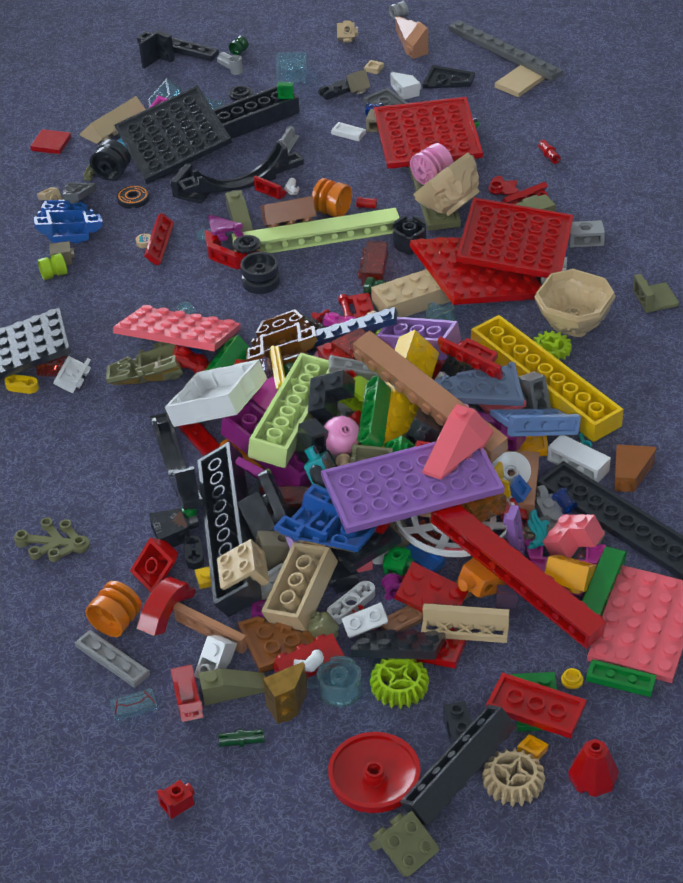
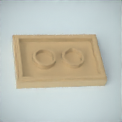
[495,65,546,97]

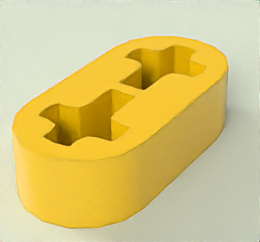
[4,374,39,394]

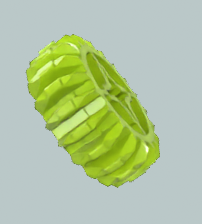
[370,658,429,710]

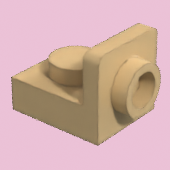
[37,187,63,200]

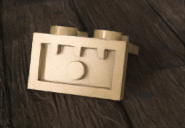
[217,539,269,590]

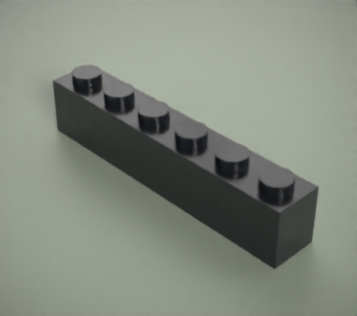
[400,704,516,826]

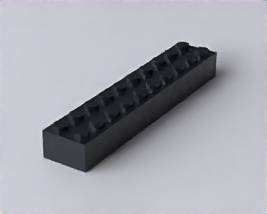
[197,442,262,617]

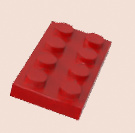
[486,672,587,739]

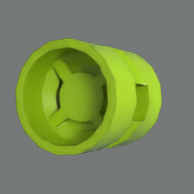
[37,253,67,281]

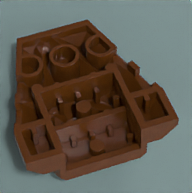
[246,310,317,372]

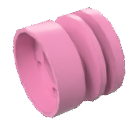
[410,143,453,185]

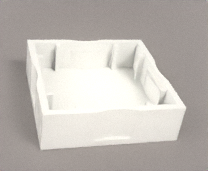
[165,359,267,427]

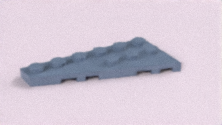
[434,362,524,406]

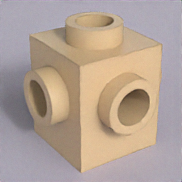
[337,21,358,43]

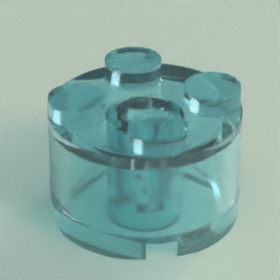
[317,656,362,707]

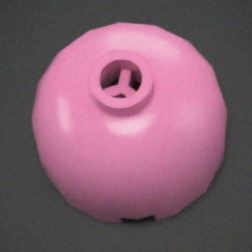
[324,416,359,456]

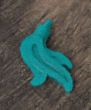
[527,509,549,550]

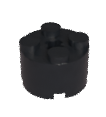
[392,216,426,255]

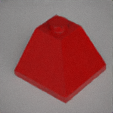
[130,537,178,593]

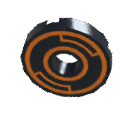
[117,185,149,209]

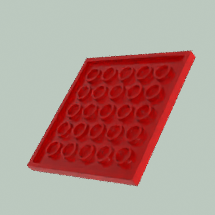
[374,97,483,169]
[456,197,574,278]
[409,237,542,305]

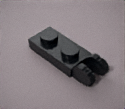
[318,77,351,100]

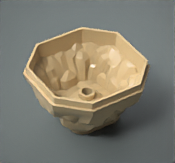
[413,153,480,216]
[534,269,616,337]

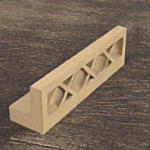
[421,604,509,643]

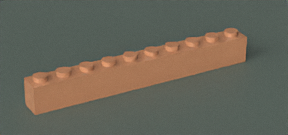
[353,330,508,463]

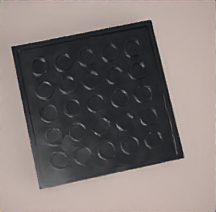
[114,85,232,184]

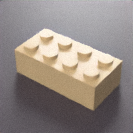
[371,269,450,317]
[261,542,338,631]

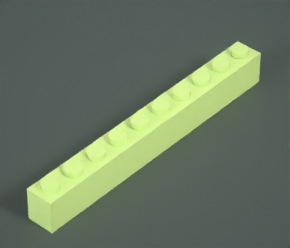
[231,208,400,253]

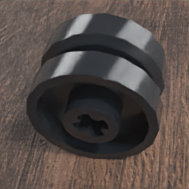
[89,139,131,181]
[241,252,280,294]

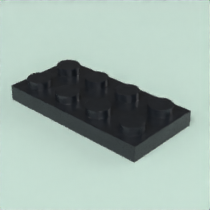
[350,629,446,660]

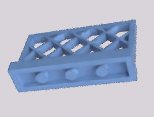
[490,408,581,436]

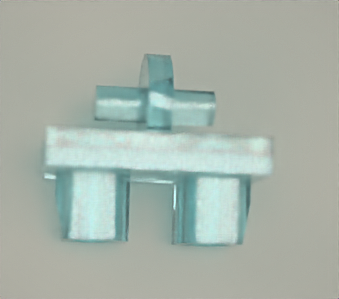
[425,302,456,321]

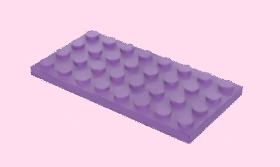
[321,442,504,534]

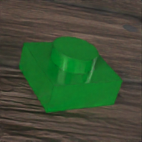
[277,82,294,99]

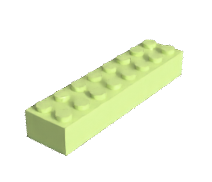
[248,353,331,468]

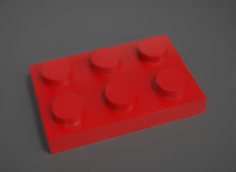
[394,561,469,613]

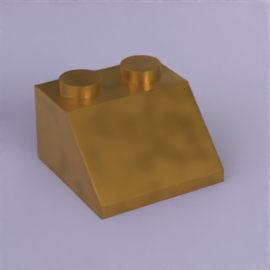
[263,662,307,724]

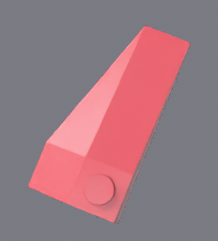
[422,404,493,480]

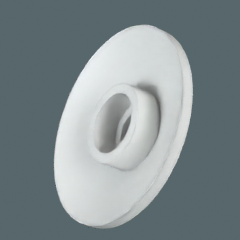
[492,452,531,483]

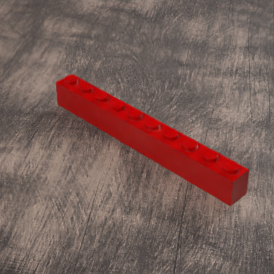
[430,504,606,649]

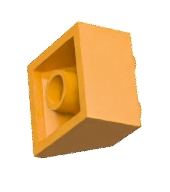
[545,555,597,594]

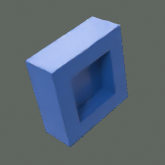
[509,474,531,503]

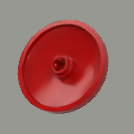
[328,732,420,813]

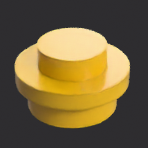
[561,668,583,689]

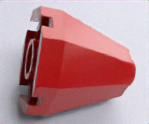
[568,739,619,797]

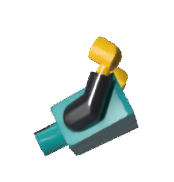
[304,445,337,490]

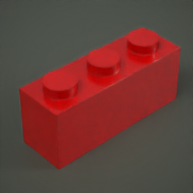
[273,633,344,679]

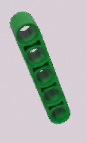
[357,376,391,447]
[583,546,627,616]

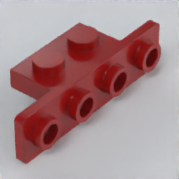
[437,336,503,380]

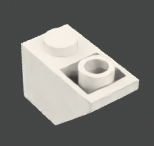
[194,635,237,678]

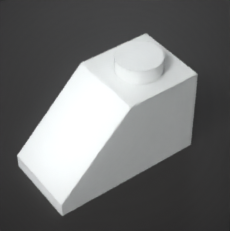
[390,72,421,100]

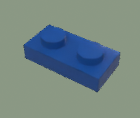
[405,543,446,573]

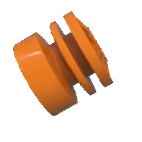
[312,178,352,217]
[85,581,142,638]

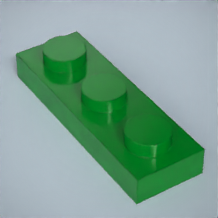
[586,659,657,697]

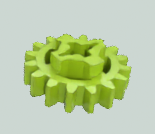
[533,331,572,360]

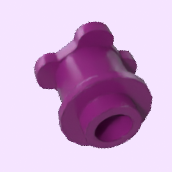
[381,573,402,600]

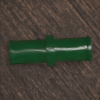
[218,729,264,748]

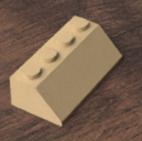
[80,96,146,144]

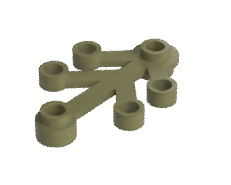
[14,517,90,562]

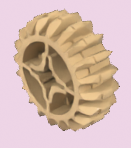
[482,748,545,808]

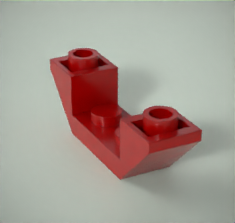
[205,230,261,270]

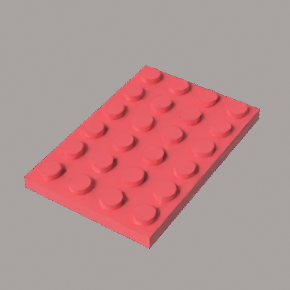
[113,305,241,351]
[587,565,683,683]

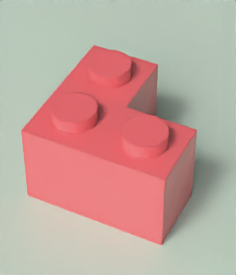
[543,514,605,558]

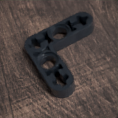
[258,469,299,521]

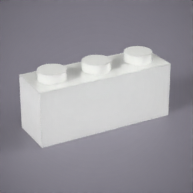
[547,435,611,482]

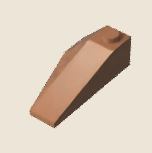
[395,16,428,59]

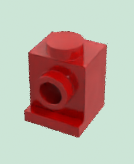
[156,780,195,819]

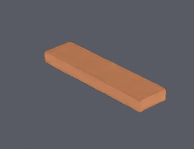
[173,602,247,654]

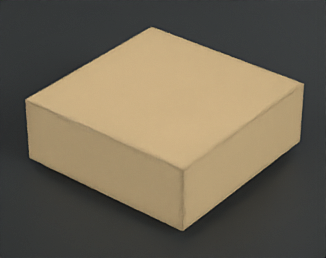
[364,60,384,74]

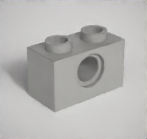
[569,220,605,248]

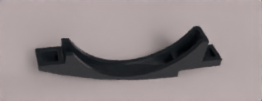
[178,140,304,193]
[150,412,203,510]

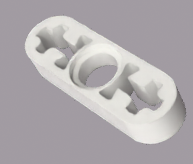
[327,581,375,624]

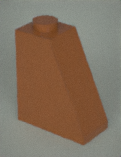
[614,444,656,492]

